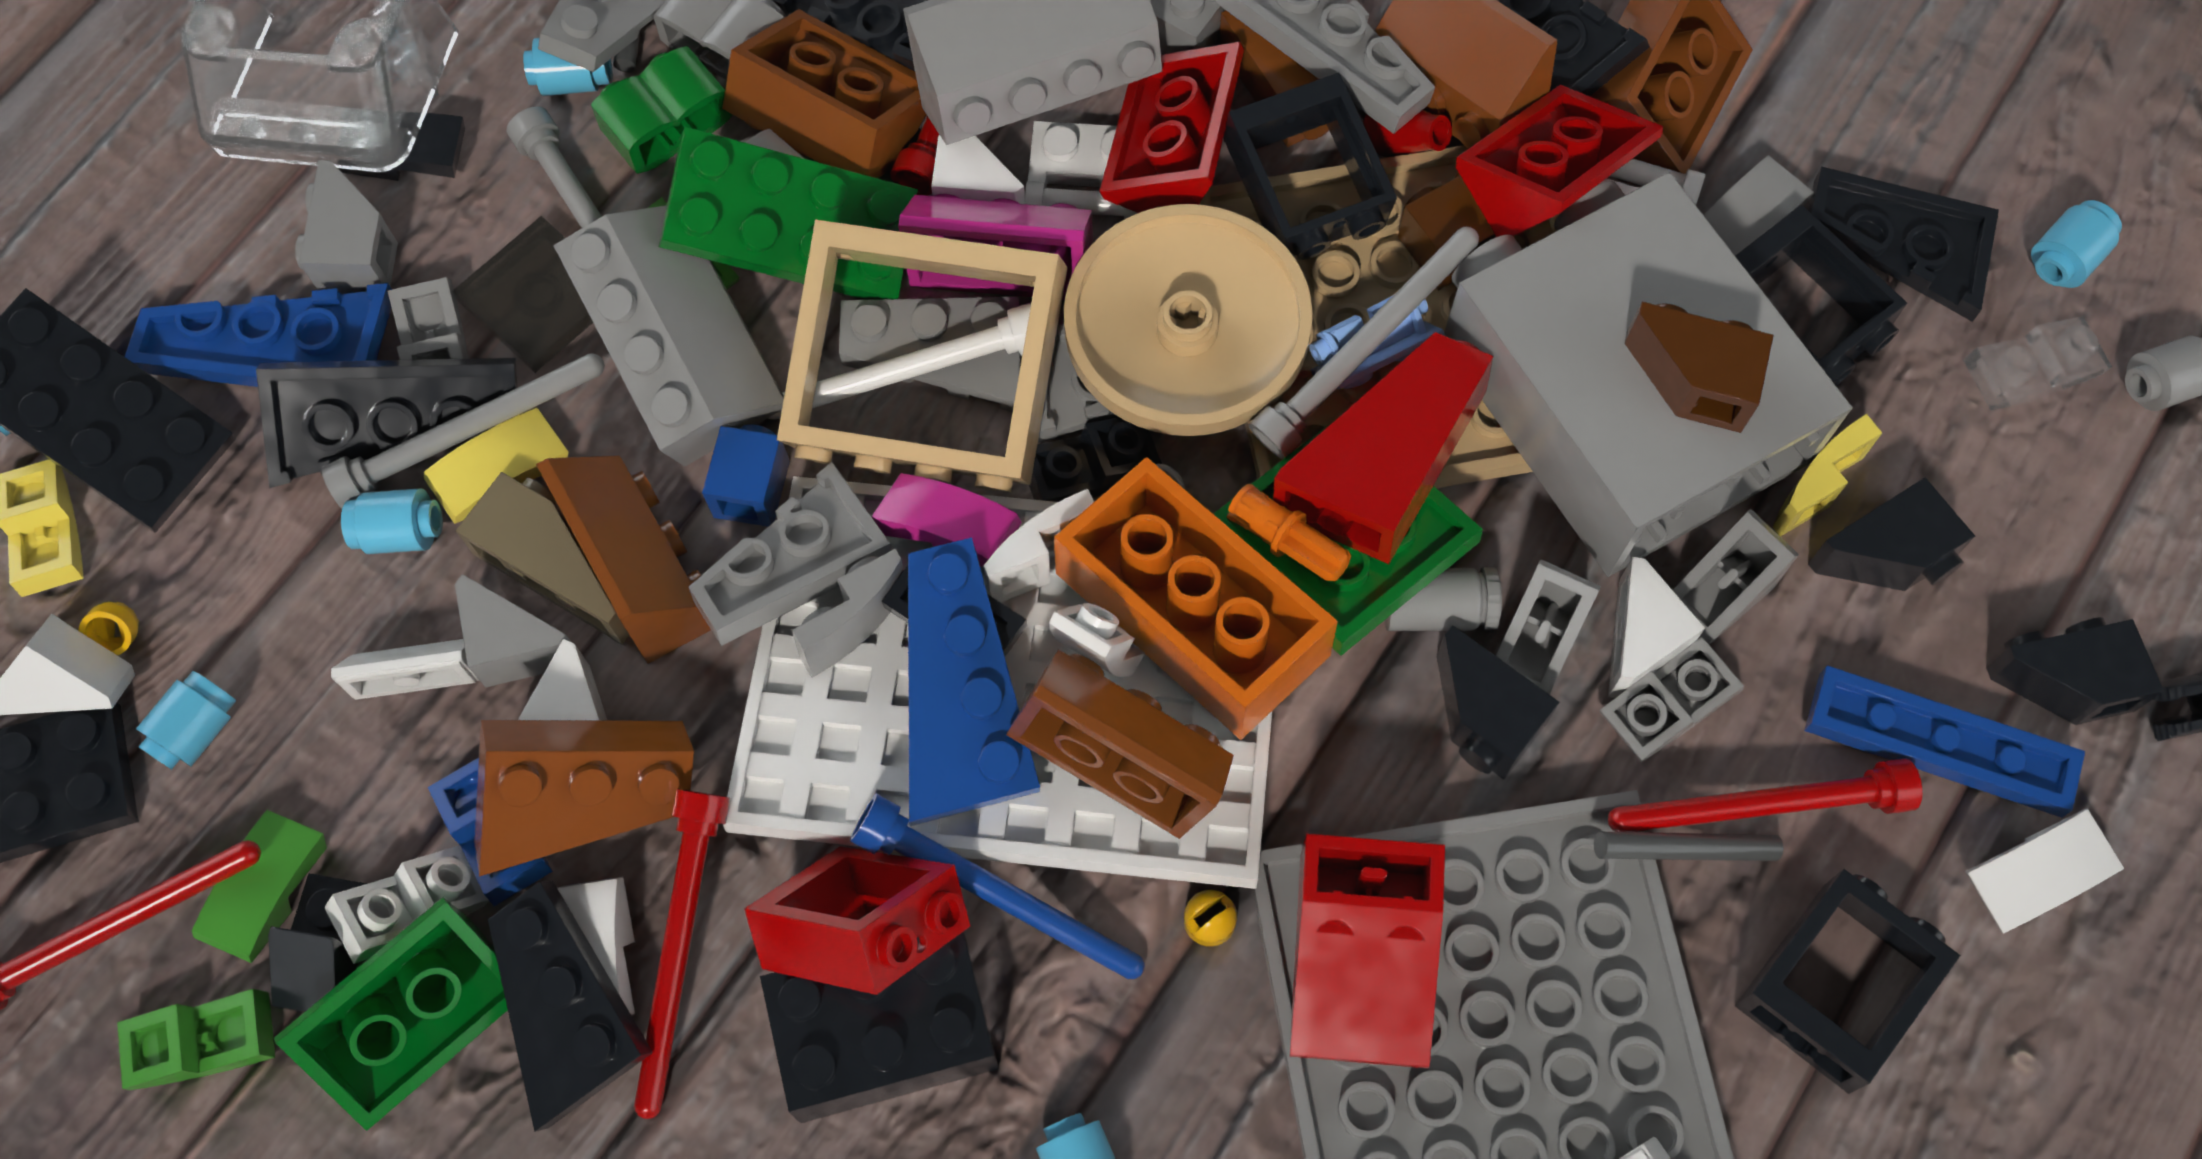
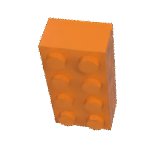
[1054,457,1338,740]

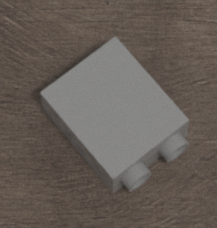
[1444,172,1853,577]

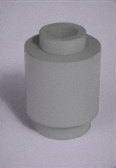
[2125,335,2202,411]

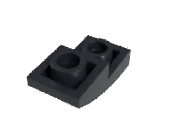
[1029,417,1162,502]

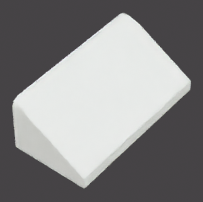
[331,639,479,700]

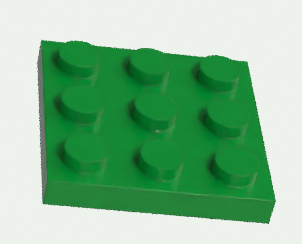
[1213,412,1483,656]

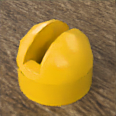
[79,602,139,656]
[1184,890,1237,946]

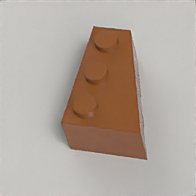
[474,720,694,877]

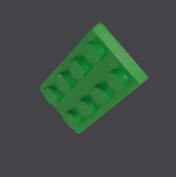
[658,127,918,300]

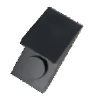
[268,873,367,1013]

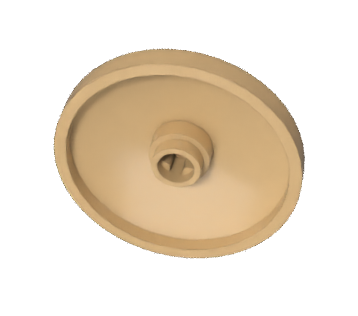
[1064,204,1313,436]

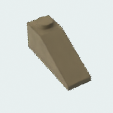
[456,472,629,645]

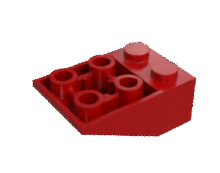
[1289,834,1445,1068]

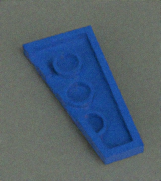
[125,283,392,387]
[908,537,1040,826]

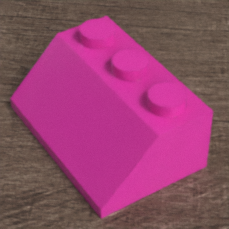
[898,194,1093,300]

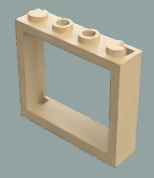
[777,220,1068,492]

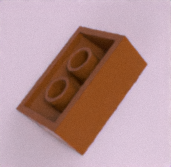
[1374,0,1558,148]
[1590,0,1753,174]
[723,9,926,178]
[536,455,711,664]
[1006,649,1234,839]

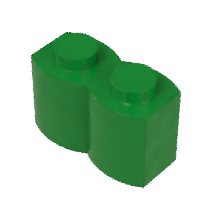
[591,46,732,174]

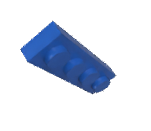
[1804,665,2085,818]

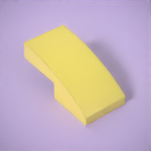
[424,408,569,524]
[1773,414,1882,537]
[0,459,84,597]

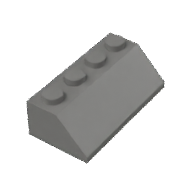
[903,0,1162,145]
[553,205,784,466]

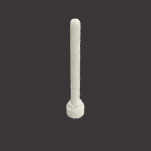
[768,303,1031,420]

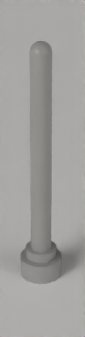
[506,107,602,228]
[1248,227,1479,459]
[321,354,605,508]

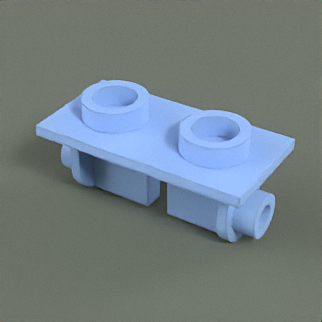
[1309,296,1445,390]

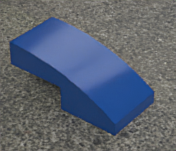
[428,758,553,906]

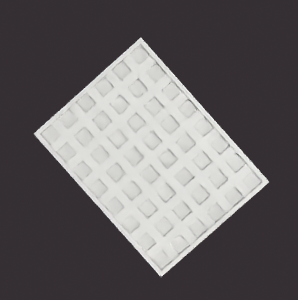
[723,476,1272,889]

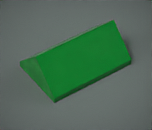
[274,897,508,1131]

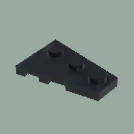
[1808,166,1999,322]

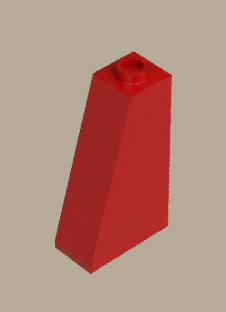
[1273,332,1494,565]

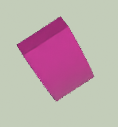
[871,473,1022,567]

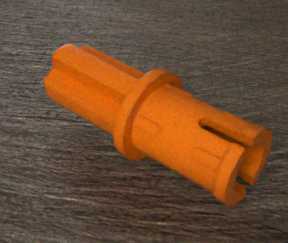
[1227,483,1351,581]

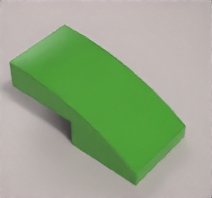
[192,810,327,963]
[117,989,275,1090]

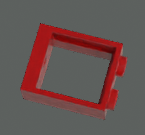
[744,846,971,995]

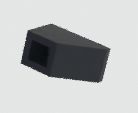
[1986,617,2164,725]

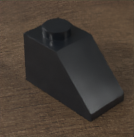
[1808,477,1975,591]
[1437,625,1560,780]

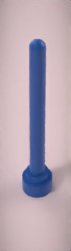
[850,793,1145,979]

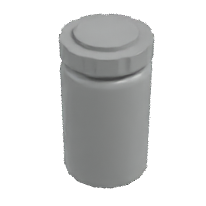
[1384,567,1502,631]

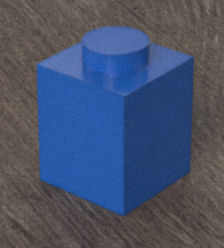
[702,425,790,527]

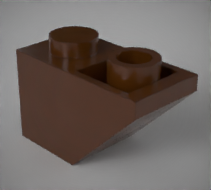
[1398,172,1496,291]
[1624,301,1774,433]

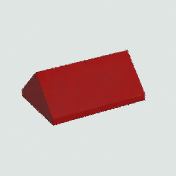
[1099,42,1244,213]
[1456,85,1664,237]

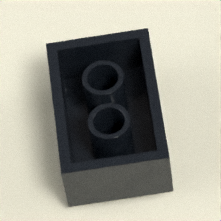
[760,931,999,1123]

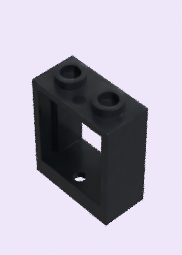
[1223,72,1397,260]
[1735,204,1907,386]
[1735,869,1961,1094]

